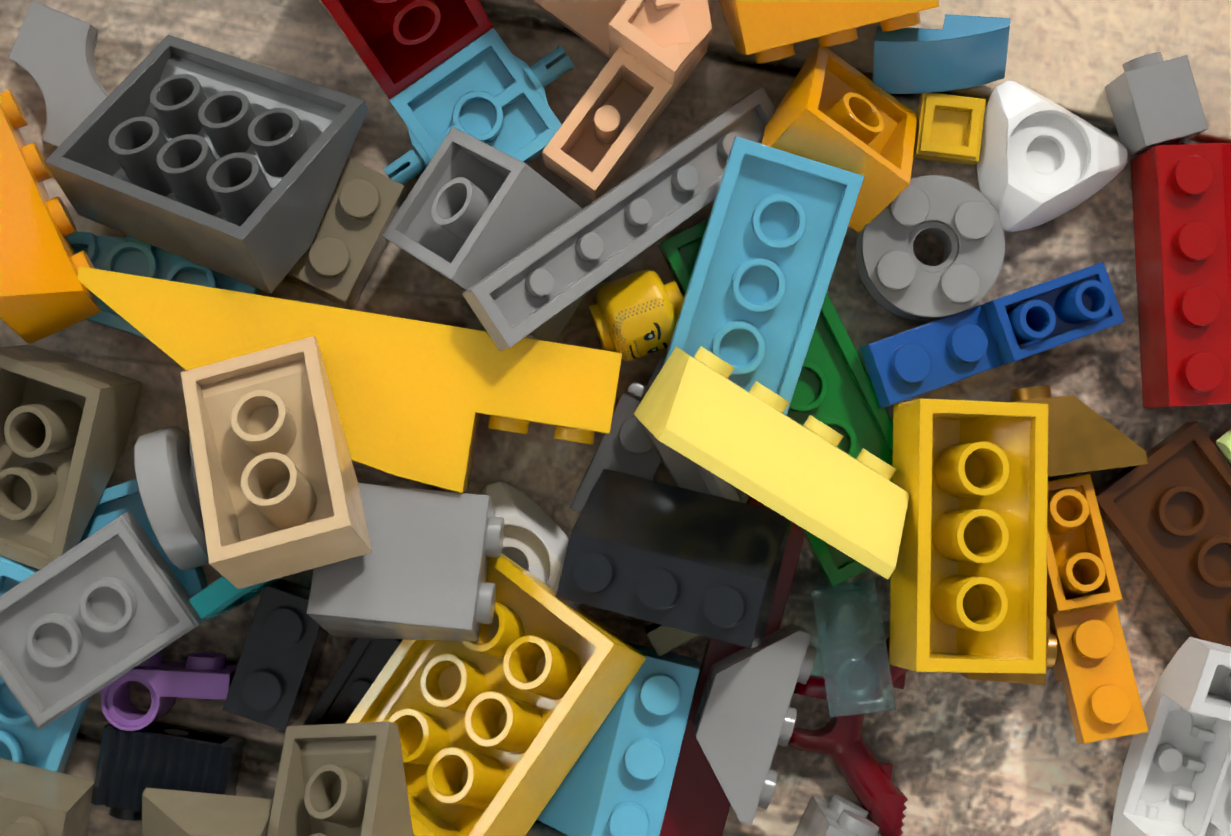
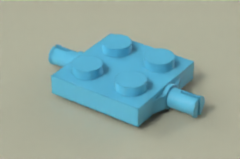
[383,28,575,185]

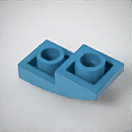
[873,14,1011,94]

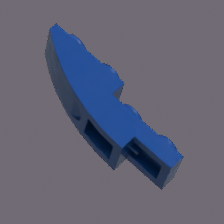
[860,262,1125,408]

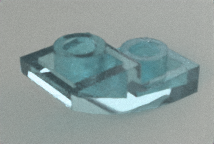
[811,580,896,717]

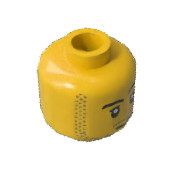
[588,268,683,362]

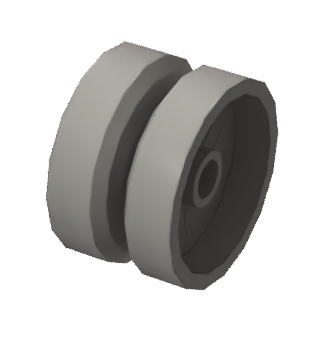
[134,426,209,571]

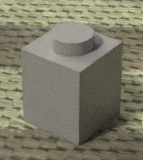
[1105,52,1208,158]

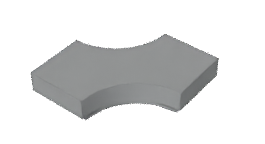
[8,0,109,148]

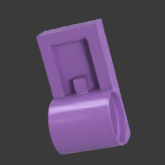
[98,651,237,731]

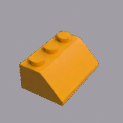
[719,0,939,63]

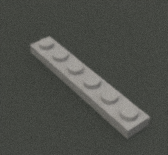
[462,87,776,351]

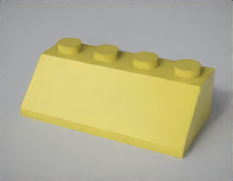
[633,346,910,580]

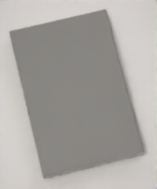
[0,511,206,730]

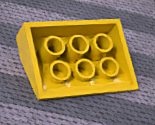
[346,553,647,836]

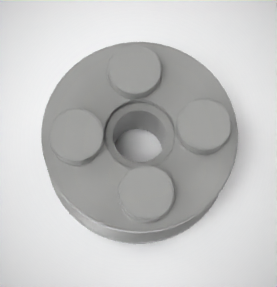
[855,175,1005,321]

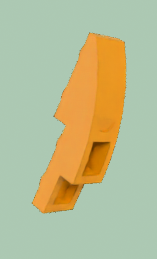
[1046,474,1149,744]

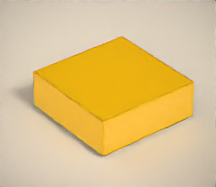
[913,93,986,165]

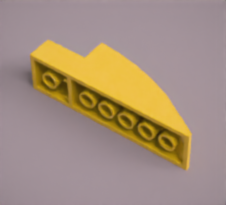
[77,266,622,493]

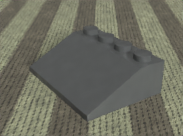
[44,34,368,294]

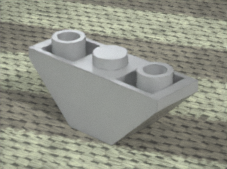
[692,624,816,825]

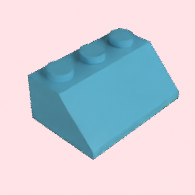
[537,642,699,836]

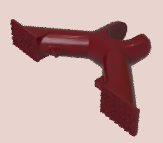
[787,637,909,836]

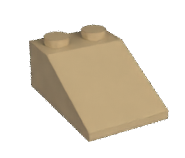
[181,336,372,589]

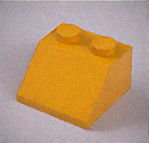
[761,44,918,233]

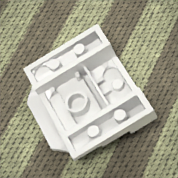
[1111,637,1231,836]

